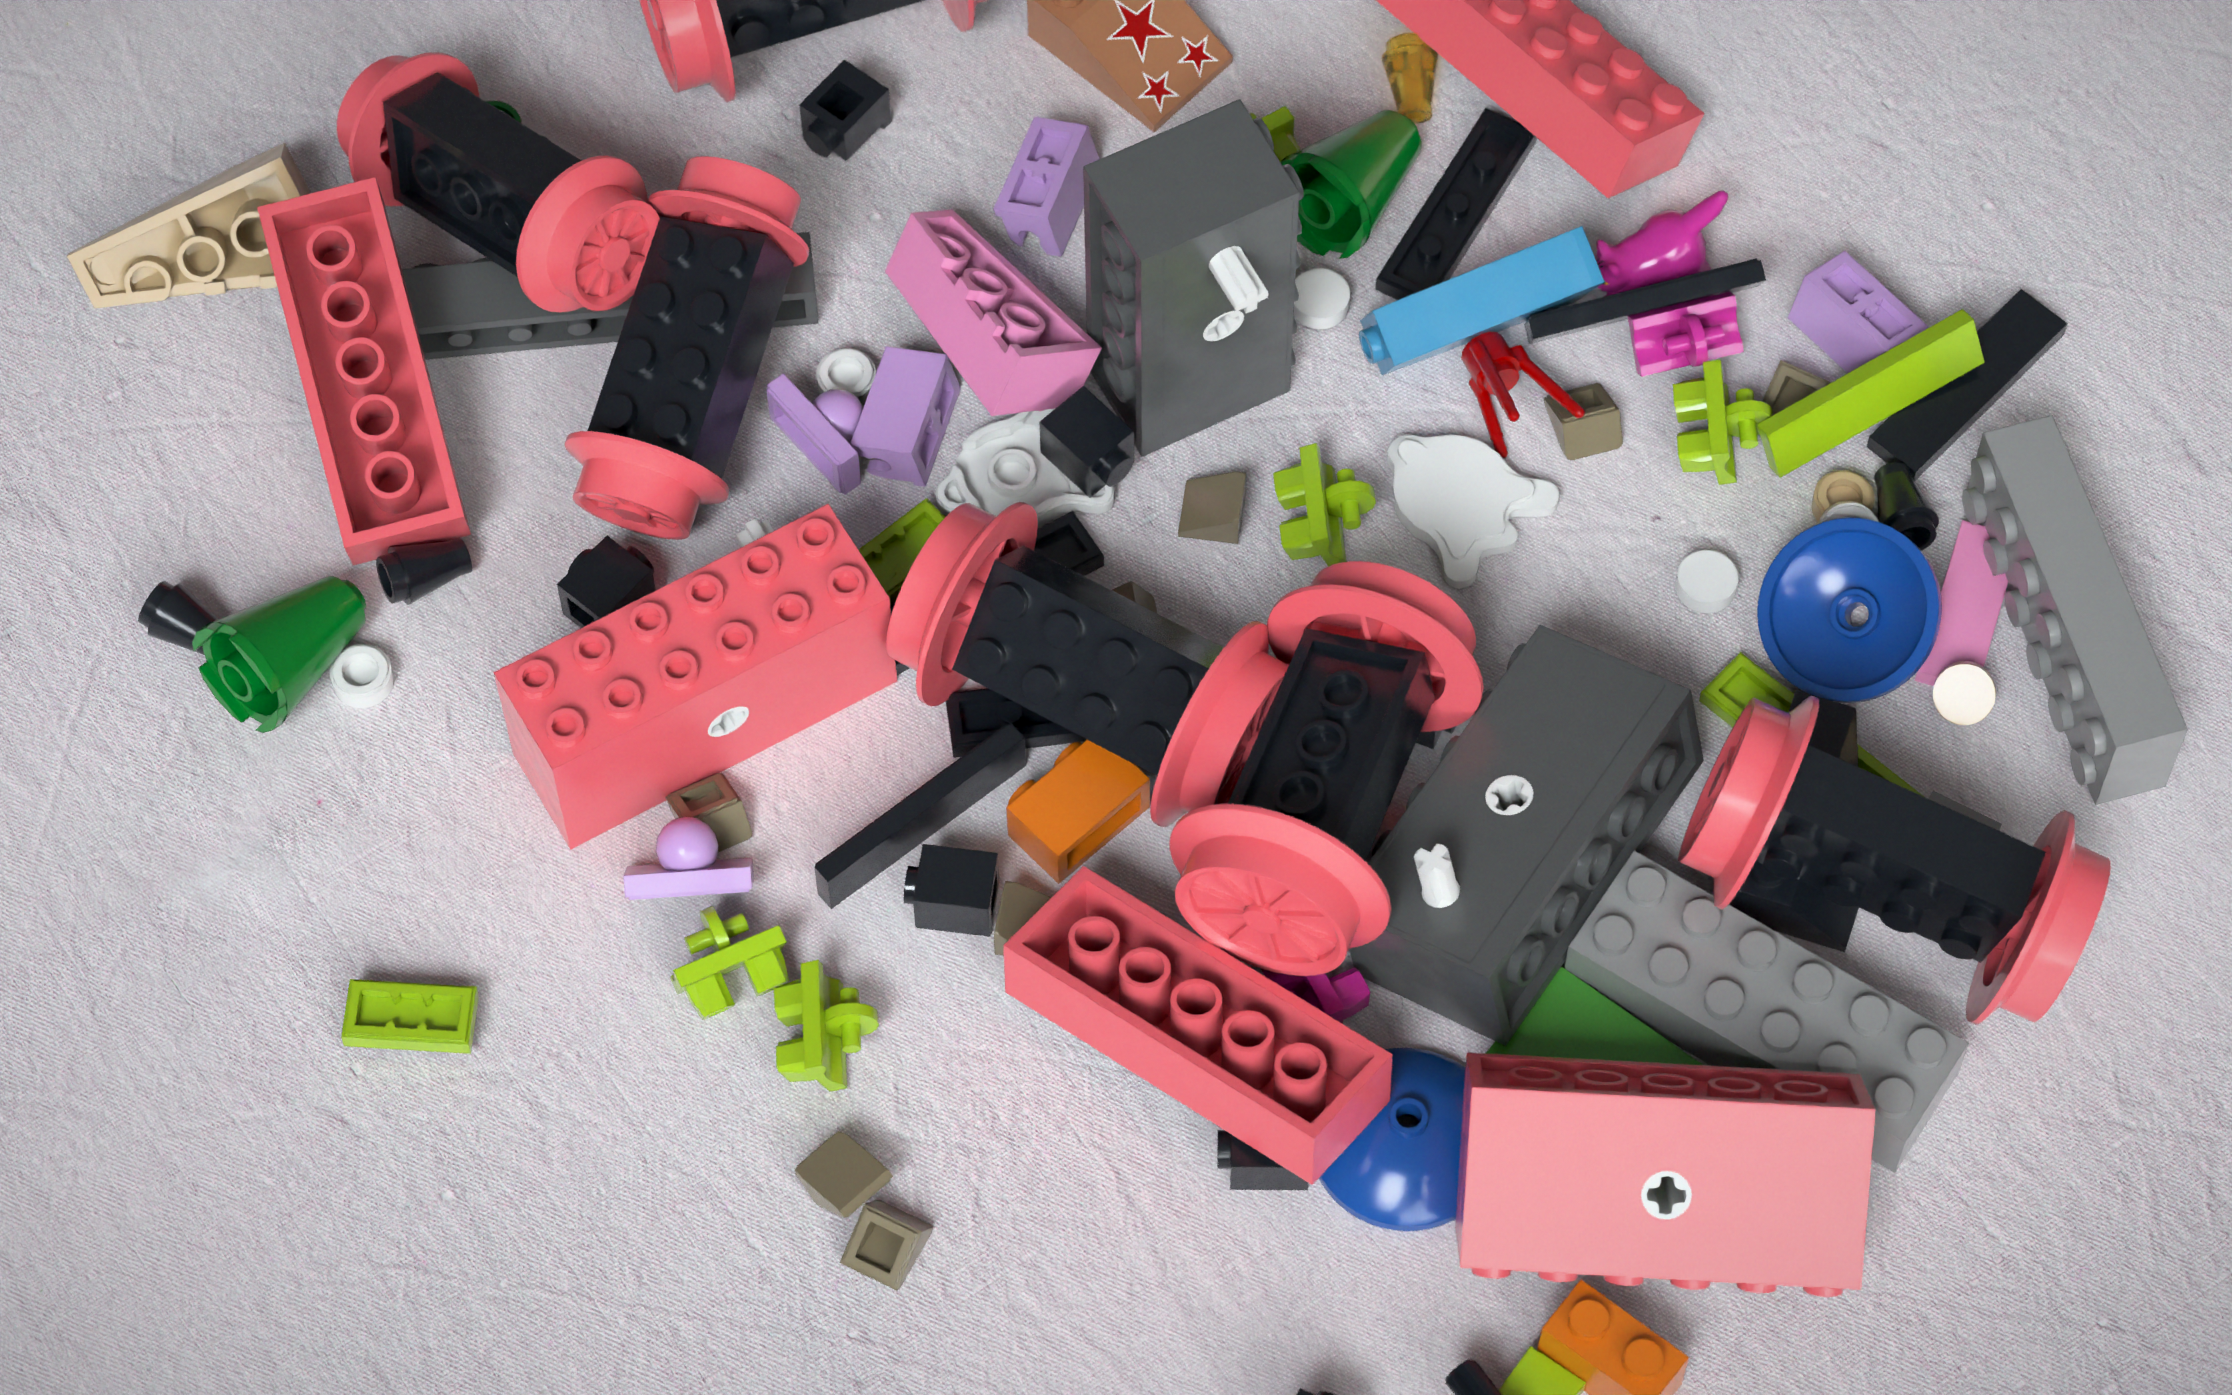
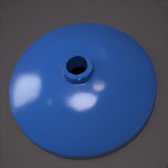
[1757,518,1942,703]
[1319,1048,1466,1231]

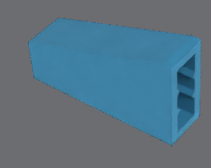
[1359,226,1604,376]

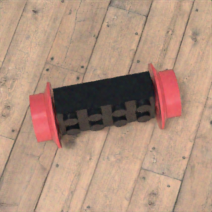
[337,52,660,313]
[565,156,809,540]

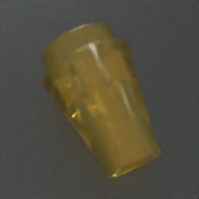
[1381,33,1439,124]

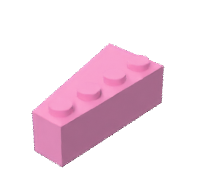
[885,209,1102,416]

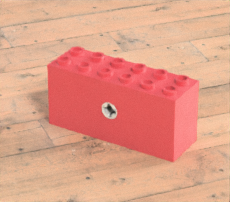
[493,504,897,850]
[1455,1053,1875,1297]

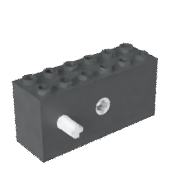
[1083,99,1304,457]
[1349,625,1704,1046]

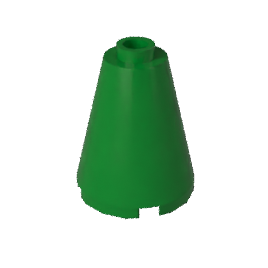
[1280,110,1422,259]
[192,576,366,733]

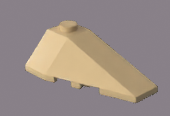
[67,143,311,308]

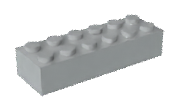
[1962,415,2188,805]
[1565,850,1969,1173]

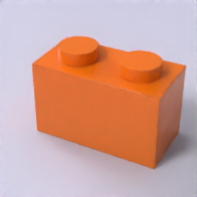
[1006,740,1150,884]
[1537,1279,1689,1395]

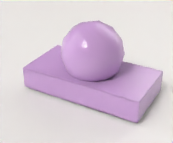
[766,373,863,495]
[623,817,754,900]

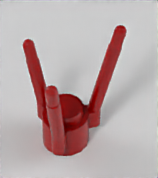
[1461,332,1585,459]

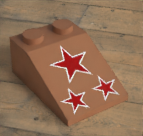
[1027,0,1233,132]

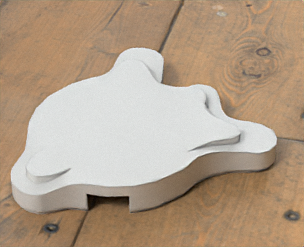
[935,408,1114,528]
[1387,435,1559,588]

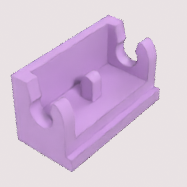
[994,117,1099,257]
[1788,251,1929,373]
[850,346,961,487]

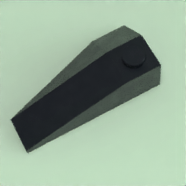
[1729,690,1859,953]

